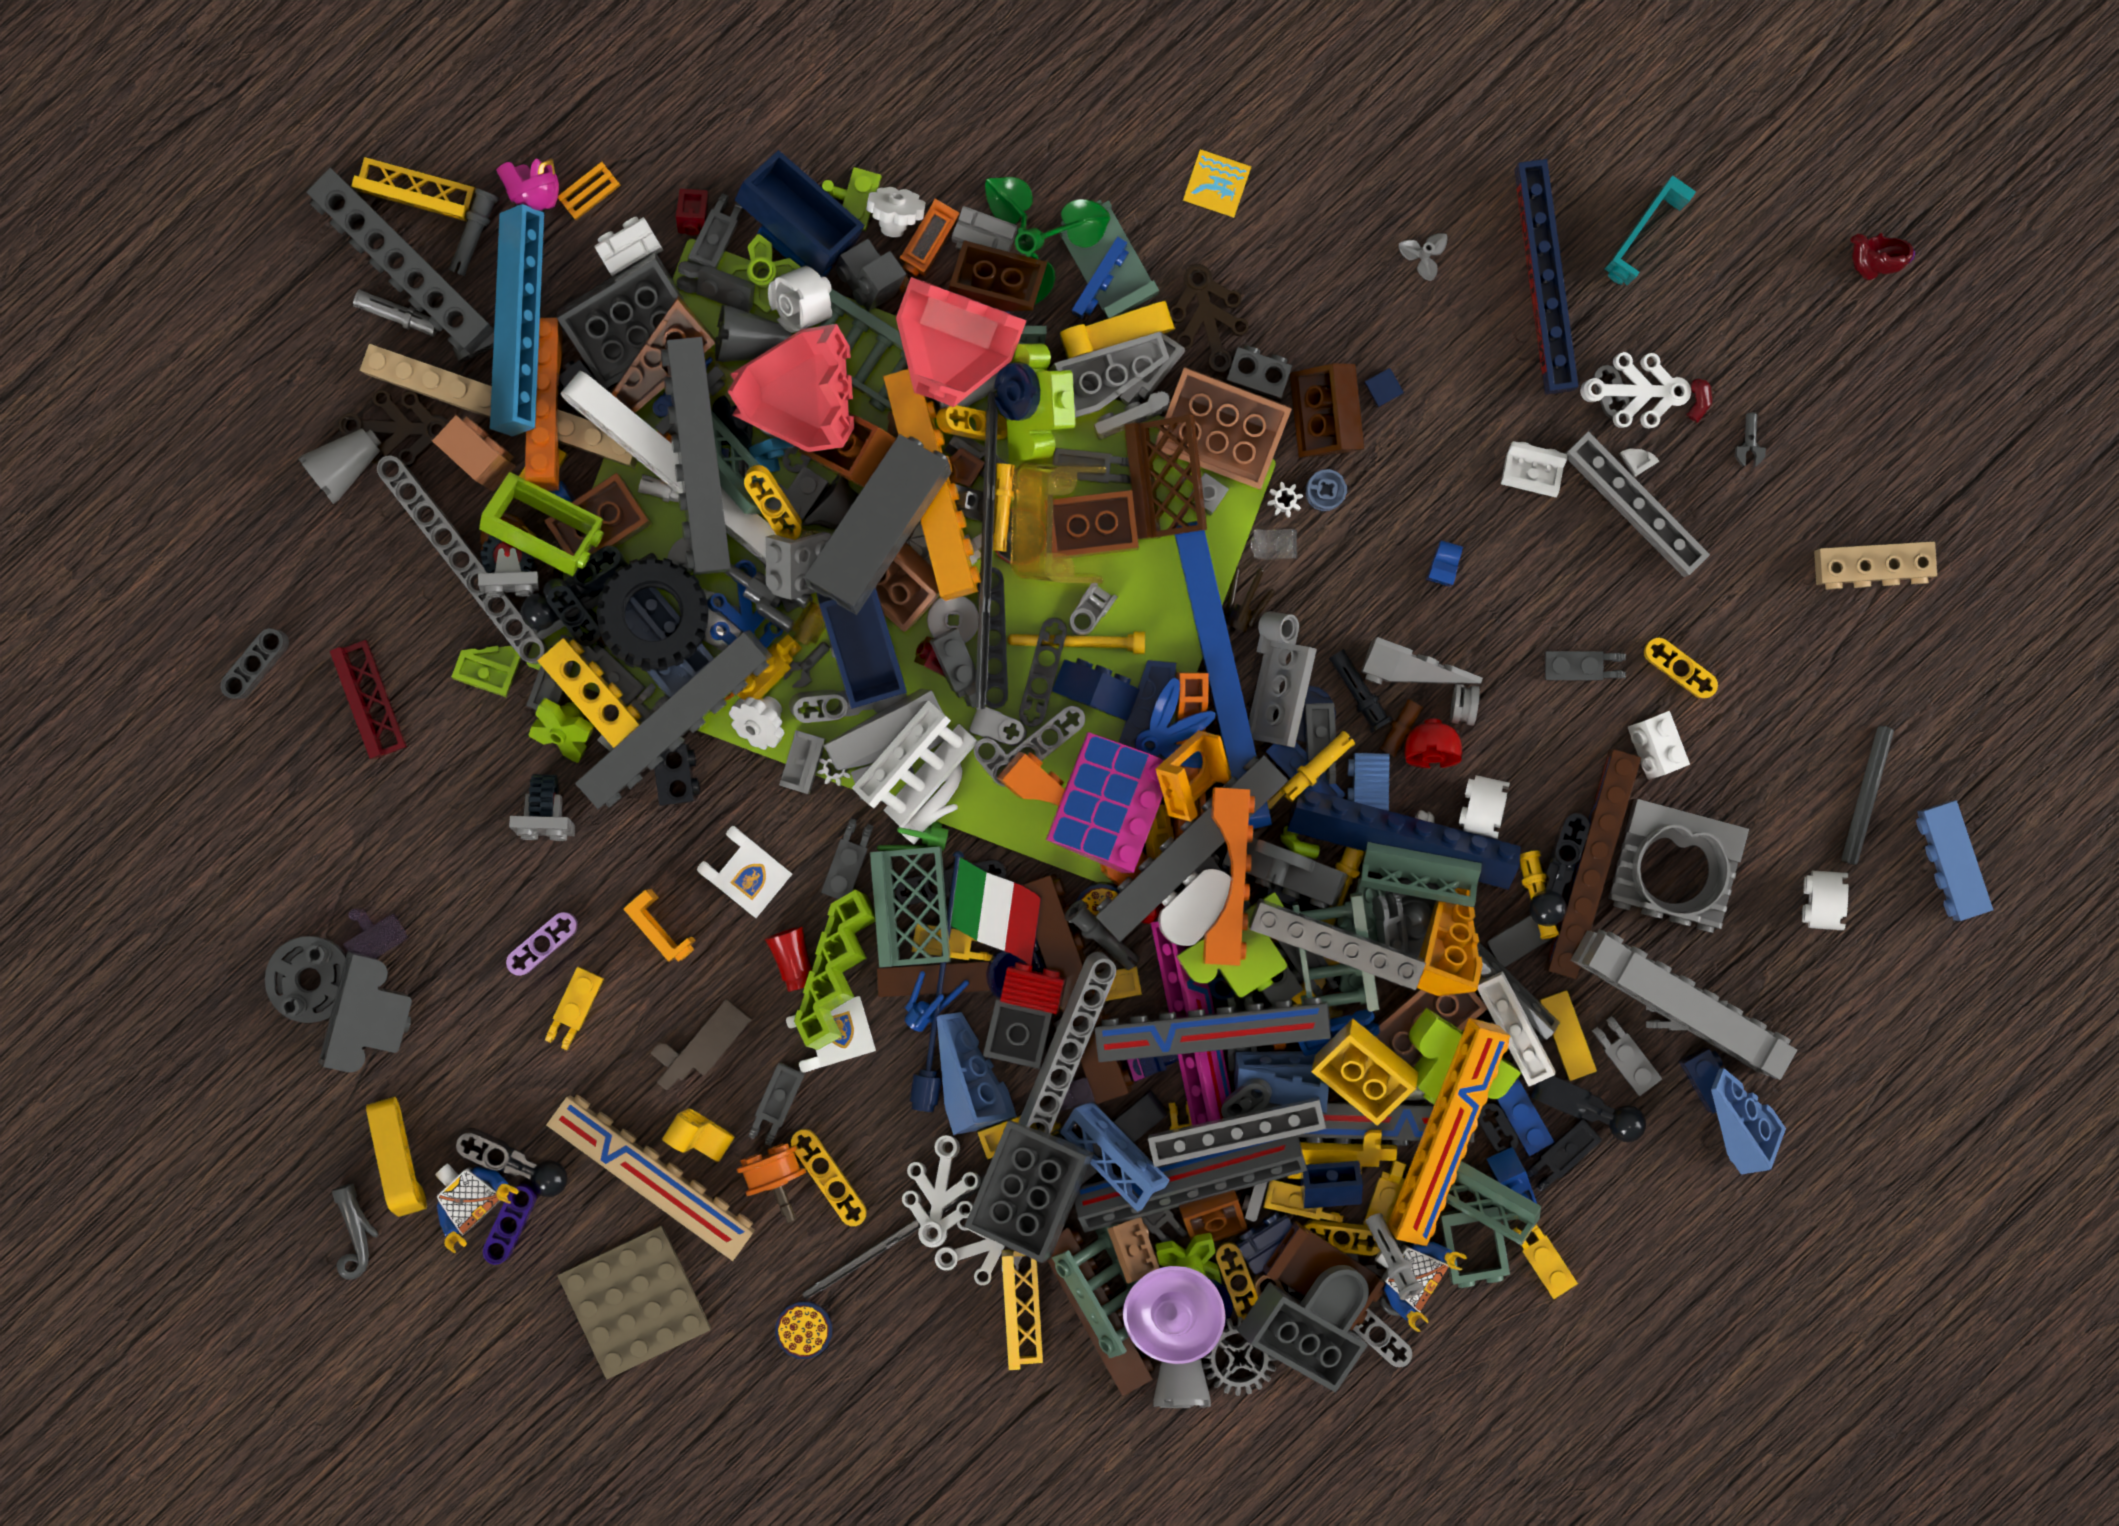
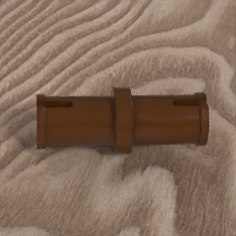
[1379,699,1424,757]

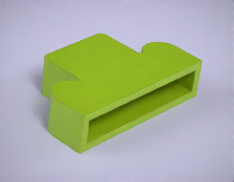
[1007,343,1075,461]
[1176,892,1287,997]
[1409,1008,1521,1105]

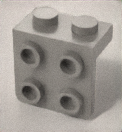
[766,532,831,600]

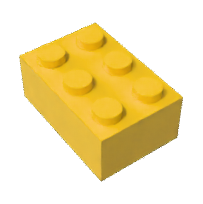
[1311,1019,1419,1126]

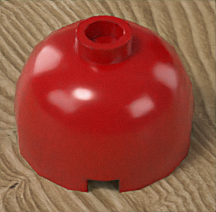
[1405,719,1462,769]

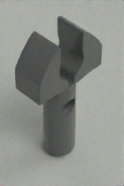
[1735,412,1766,467]
[784,642,830,688]

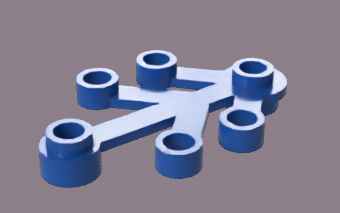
[707,560,784,648]

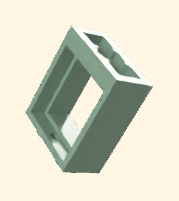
[1439,1205,1510,1288]

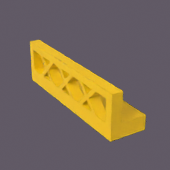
[351,157,476,222]
[1001,1249,1043,1370]

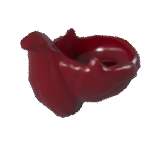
[1850,233,1915,280]

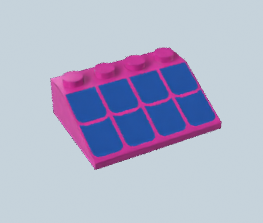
[1046,732,1164,873]

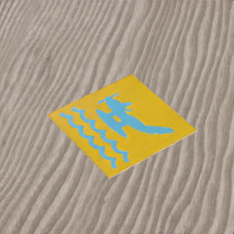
[1183,149,1251,218]

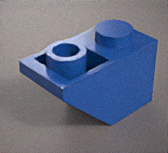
[1487,1147,1537,1204]

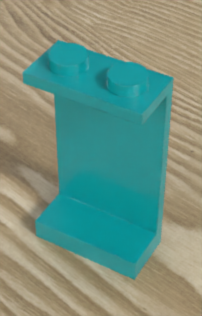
[1605,175,1696,285]

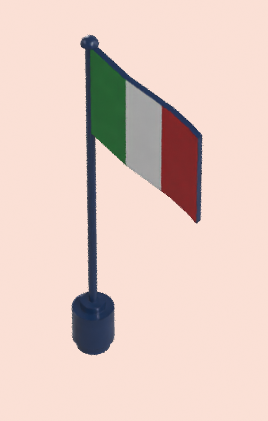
[910,851,1041,1112]

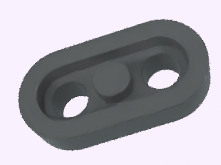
[1221,1078,1272,1118]

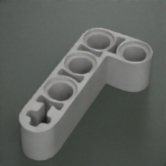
[974,706,1085,787]

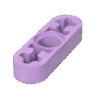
[506,912,578,975]

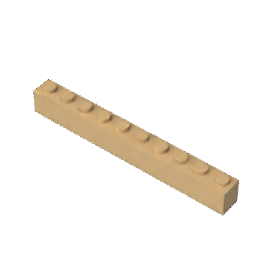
[360,344,638,469]

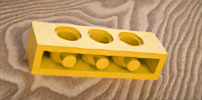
[537,638,642,748]

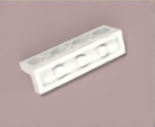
[1478,971,1556,1086]

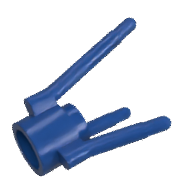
[905,971,969,1032]

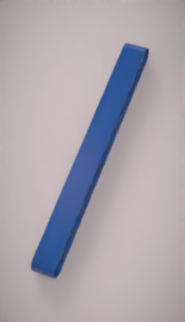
[1175,521,1272,829]

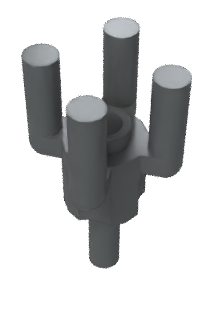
[723,563,810,633]

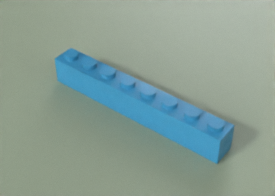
[490,204,544,436]

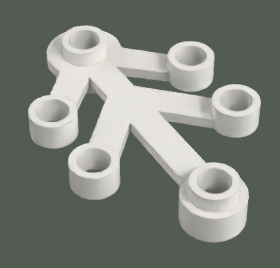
[1580,352,1691,429]
[902,1136,981,1248]
[935,1212,1023,1285]

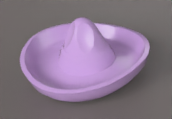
[1123,1266,1225,1364]

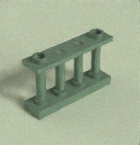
[819,288,908,412]
[1292,892,1379,1012]
[1052,1224,1140,1358]

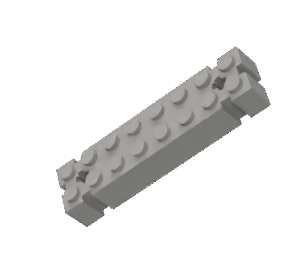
[1570,929,1797,1080]

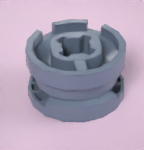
[1305,469,1347,511]

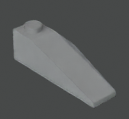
[1047,332,1170,418]
[1361,637,1483,685]
[824,689,944,770]

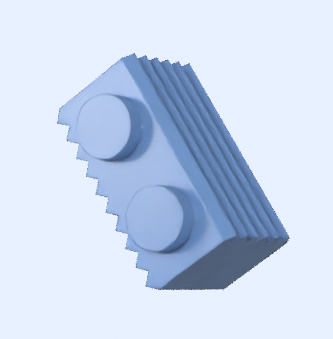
[1347,753,1390,811]

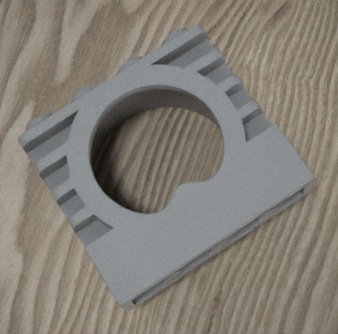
[1608,799,1749,933]

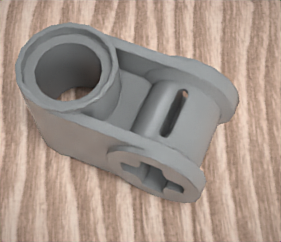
[1069,580,1118,636]
[969,707,1027,746]

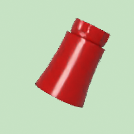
[765,926,812,992]

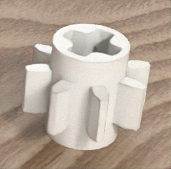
[1267,482,1303,518]
[817,758,851,786]

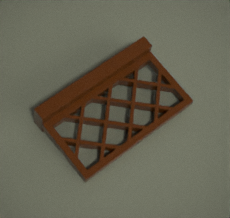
[1124,415,1207,540]

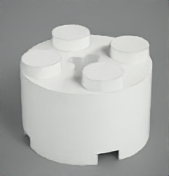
[768,266,832,333]
[1459,775,1510,839]
[1802,871,1848,930]

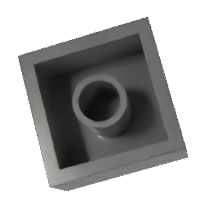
[983,999,1054,1069]

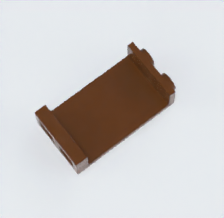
[1263,1221,1385,1331]

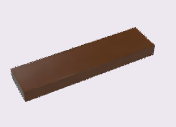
[877,961,993,997]

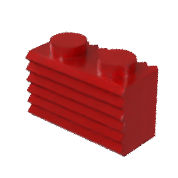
[1000,962,1066,1014]

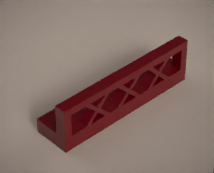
[330,640,407,759]

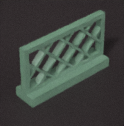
[870,847,951,967]

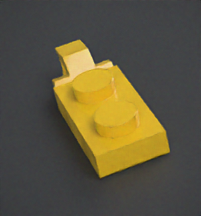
[737,634,802,700]
[1362,1160,1406,1240]

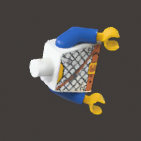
[435,1163,518,1253]
[1375,1242,1467,1332]

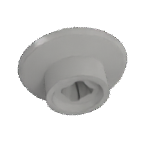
[927,596,979,643]

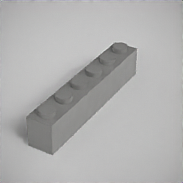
[1565,431,1710,577]
[1148,1097,1326,1167]

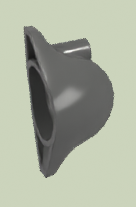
[802,475,859,530]

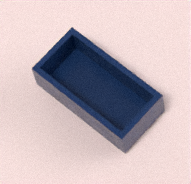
[734,150,865,276]
[817,587,907,709]

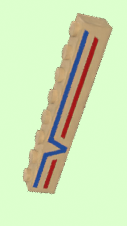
[546,1095,755,1261]

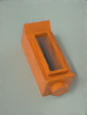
[900,198,960,277]

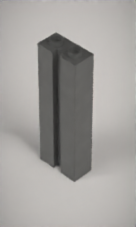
[804,434,952,615]

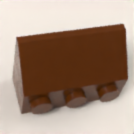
[1290,363,1364,458]

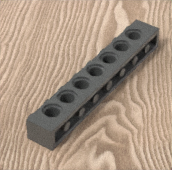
[306,168,494,354]

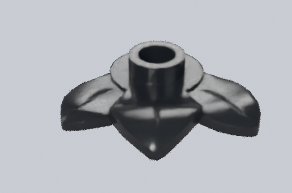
[712,395,752,448]

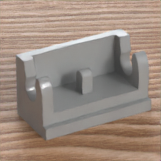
[779,730,826,794]

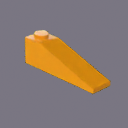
[1417,888,1483,996]

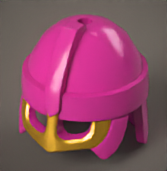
[496,158,559,211]

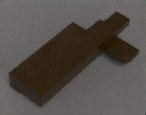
[650,998,752,1091]

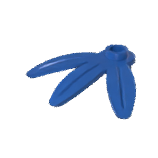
[1136,678,1215,768]

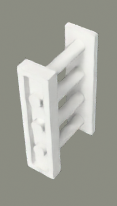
[852,700,978,828]

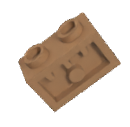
[1107,1217,1159,1284]

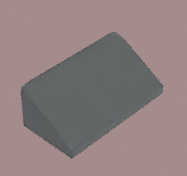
[1487,915,1551,967]

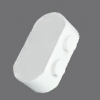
[1158,869,1231,946]

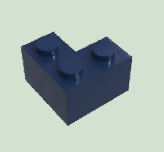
[1052,658,1140,721]

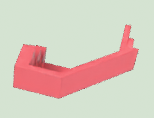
[896,277,1027,407]
[728,324,854,452]

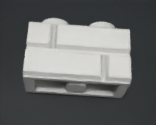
[594,217,663,277]

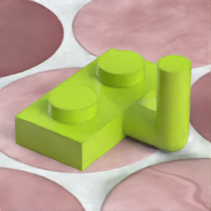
[822,167,882,231]

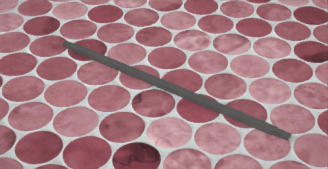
[976,391,998,710]
[802,1124,1076,1300]

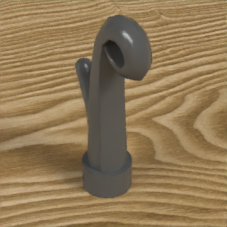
[331,1183,379,1280]

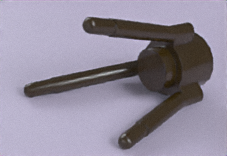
[1224,566,1275,633]

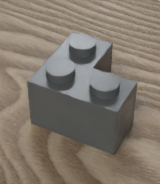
[835,239,906,312]
[758,466,830,529]

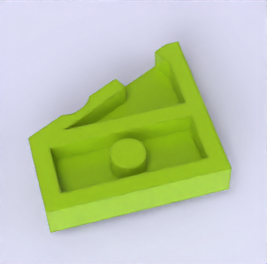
[451,646,521,698]

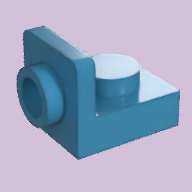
[749,437,794,473]

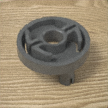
[265,936,347,1023]

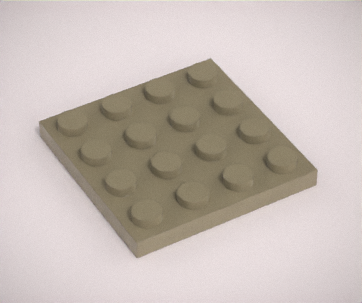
[557,1225,712,1380]

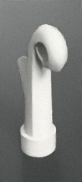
[898,764,962,844]

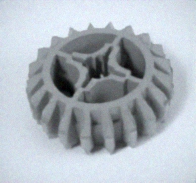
[1202,1317,1277,1396]

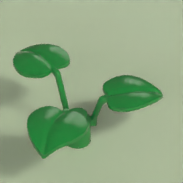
[985,177,1110,304]

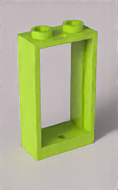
[479,472,604,577]

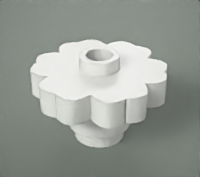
[866,187,926,237]
[729,696,785,750]

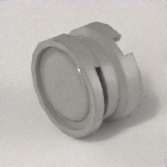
[1450,684,1480,726]

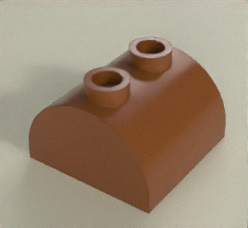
[1179,1190,1247,1242]

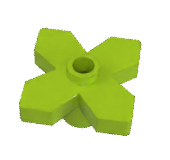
[727,234,801,314]
[529,698,594,763]
[1155,1233,1222,1286]

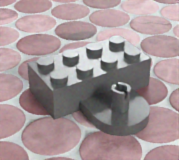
[1223,838,1349,909]
[1237,1265,1369,1393]

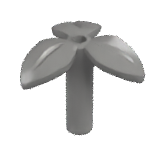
[1399,233,1448,281]

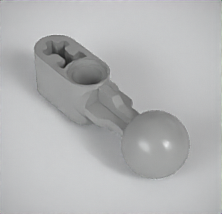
[789,690,907,723]

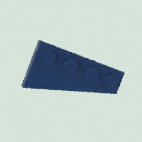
[1118,660,1176,760]

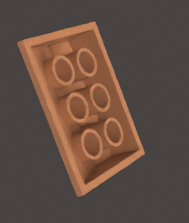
[1155,367,1292,490]

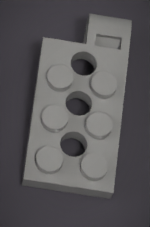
[1249,611,1317,748]

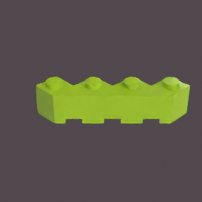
[794,890,876,1050]

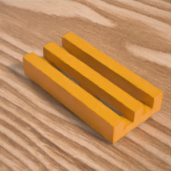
[558,162,621,220]

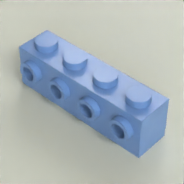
[1916,800,1993,921]

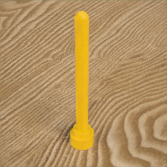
[1007,631,1145,654]

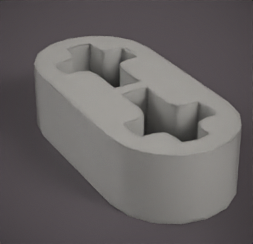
[1593,365,1630,419]

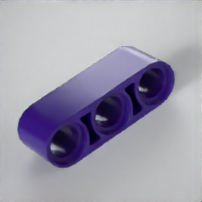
[482,1184,537,1265]

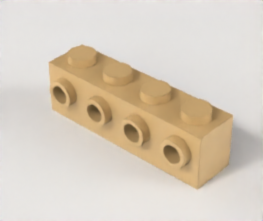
[1814,542,1937,590]

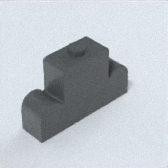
[318,951,412,1072]

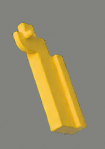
[1288,1130,1397,1179]

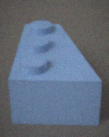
[1234,1051,1329,1113]

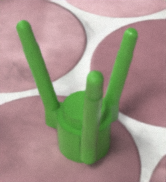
[877,821,949,854]

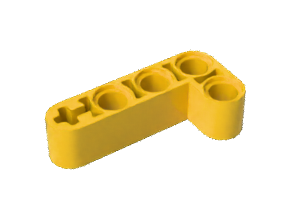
[1060,301,1175,359]
[366,1097,427,1217]
[662,1108,735,1162]

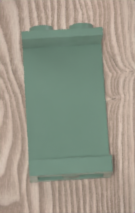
[1059,200,1159,319]

